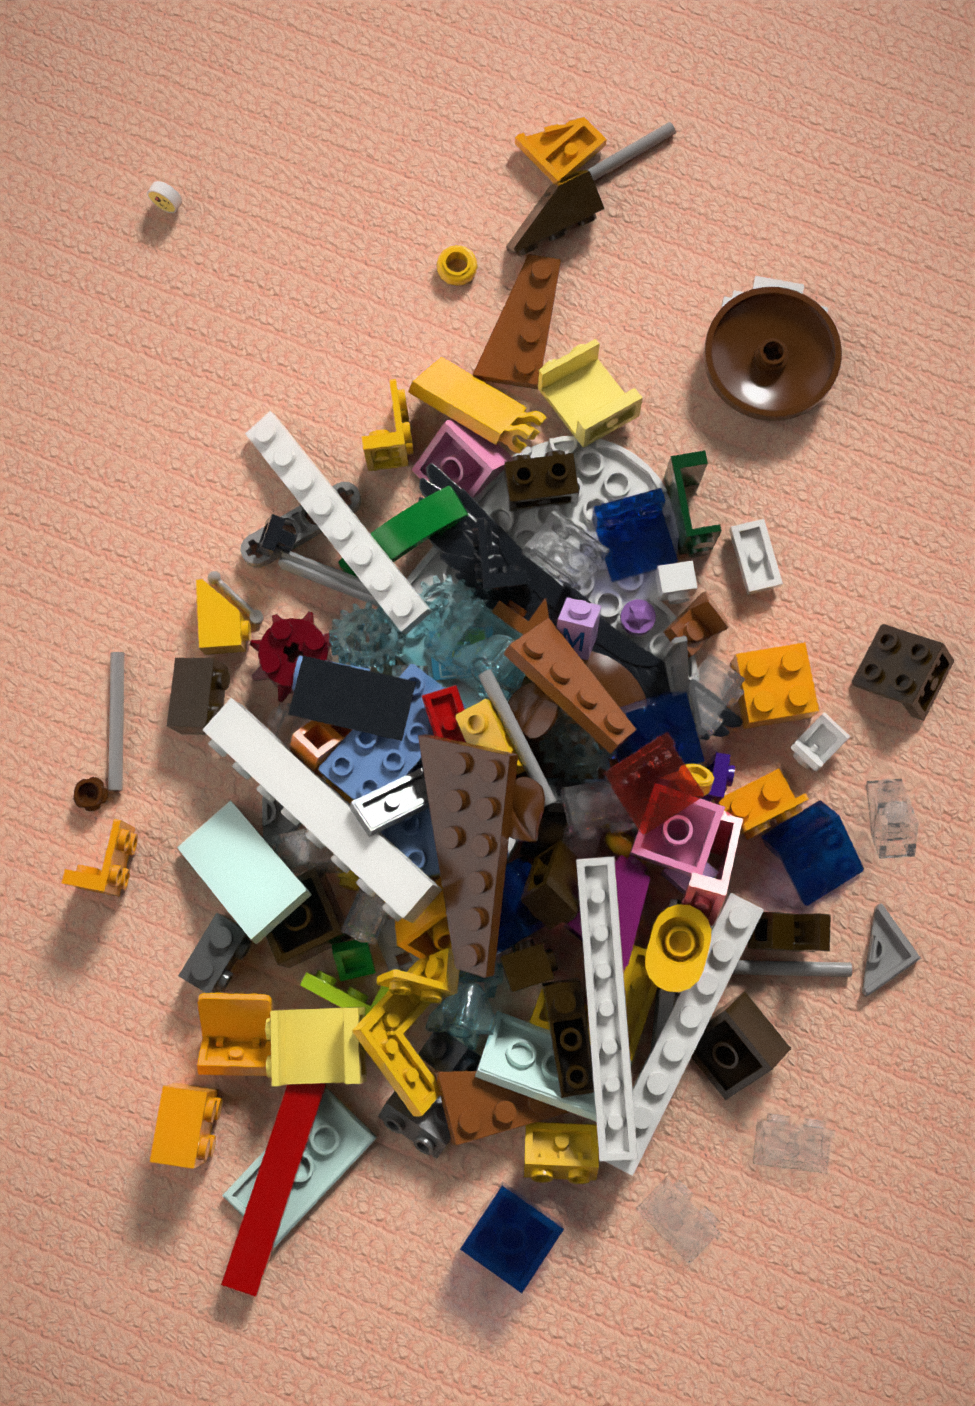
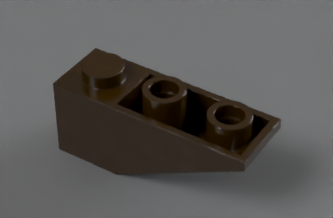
[506,170,605,255]
[542,977,594,1098]

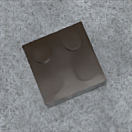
[266,868,353,968]

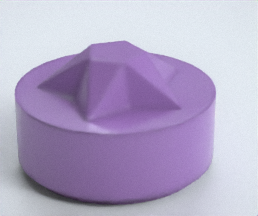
[620,599,656,636]

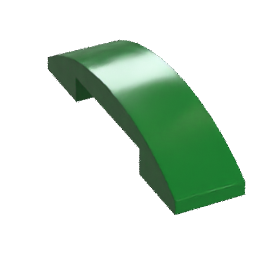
[338,485,469,577]

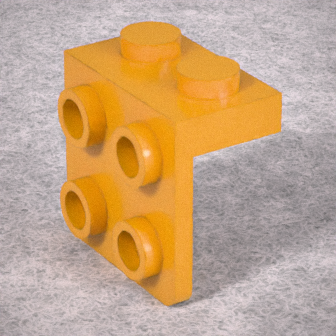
[197,992,273,1076]

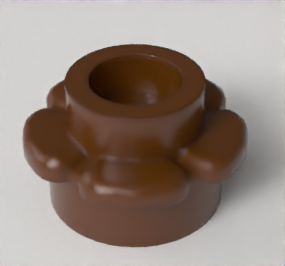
[73,777,108,812]

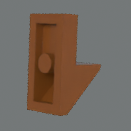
[663,591,729,658]
[492,598,549,635]

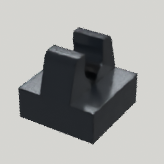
[256,514,297,557]

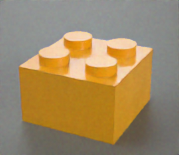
[730,642,819,729]
[149,1083,223,1169]

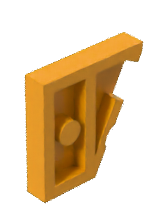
[515,117,607,183]

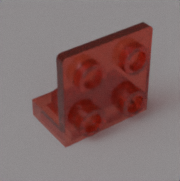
[602,732,704,835]

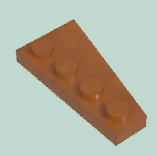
[473,254,561,390]
[503,618,636,754]
[435,1071,570,1145]

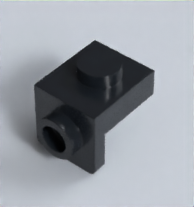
[418,1025,481,1072]

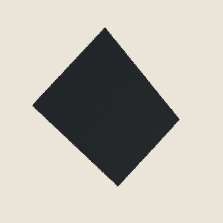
[288,656,416,741]

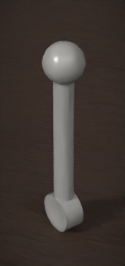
[207,571,264,624]

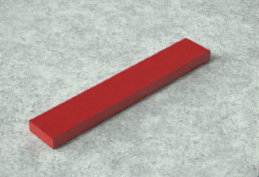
[221,1083,327,1297]

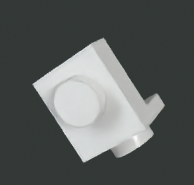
[790,712,850,772]

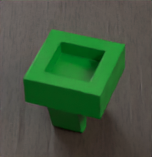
[332,936,376,981]

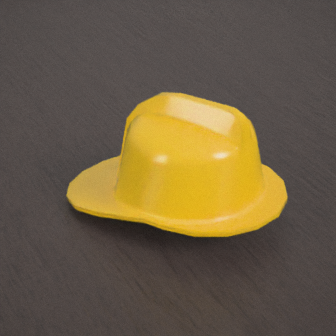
[645,904,712,993]

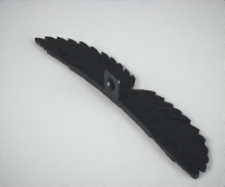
[418,463,743,740]

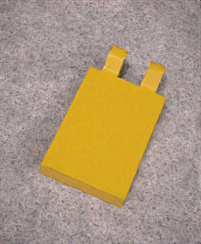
[408,357,546,454]

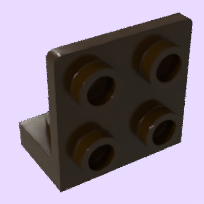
[852,624,954,721]

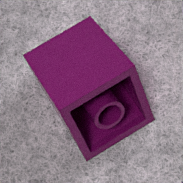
[564,855,650,970]

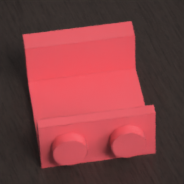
[681,811,743,926]

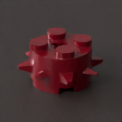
[249,611,340,703]

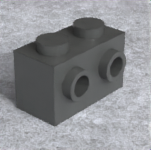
[178,913,252,993]

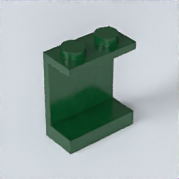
[664,450,722,558]

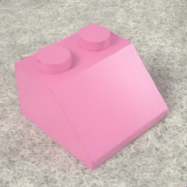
[412,419,512,498]
[629,783,725,877]

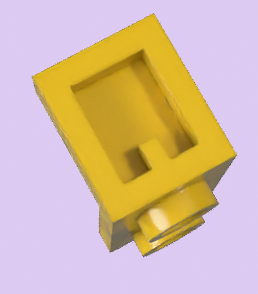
[376,948,459,1003]

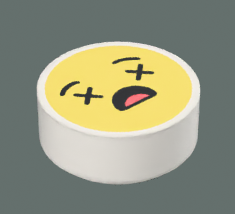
[147,181,182,213]

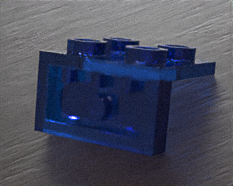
[591,488,678,582]
[761,800,864,906]

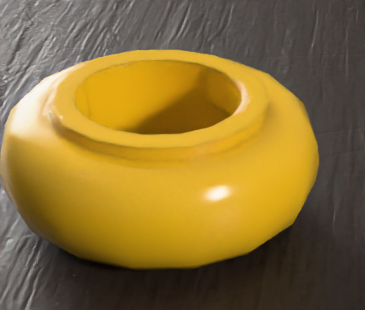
[436,245,478,286]
[605,830,641,861]

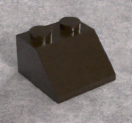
[691,991,791,1100]

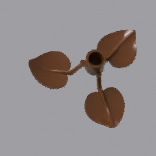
[508,682,560,843]

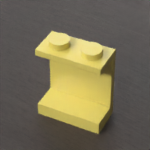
[538,339,642,448]
[265,1007,367,1087]

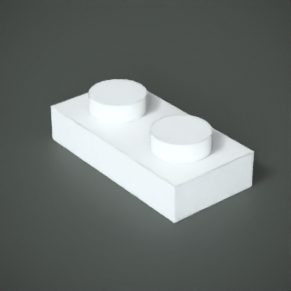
[729,519,783,595]

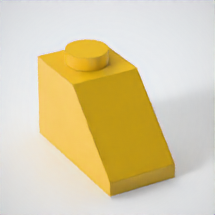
[196,579,251,655]

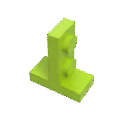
[300,970,389,1016]

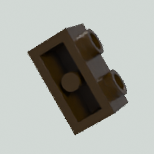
[504,450,579,511]
[167,658,230,735]
[520,840,580,930]
[500,939,558,993]

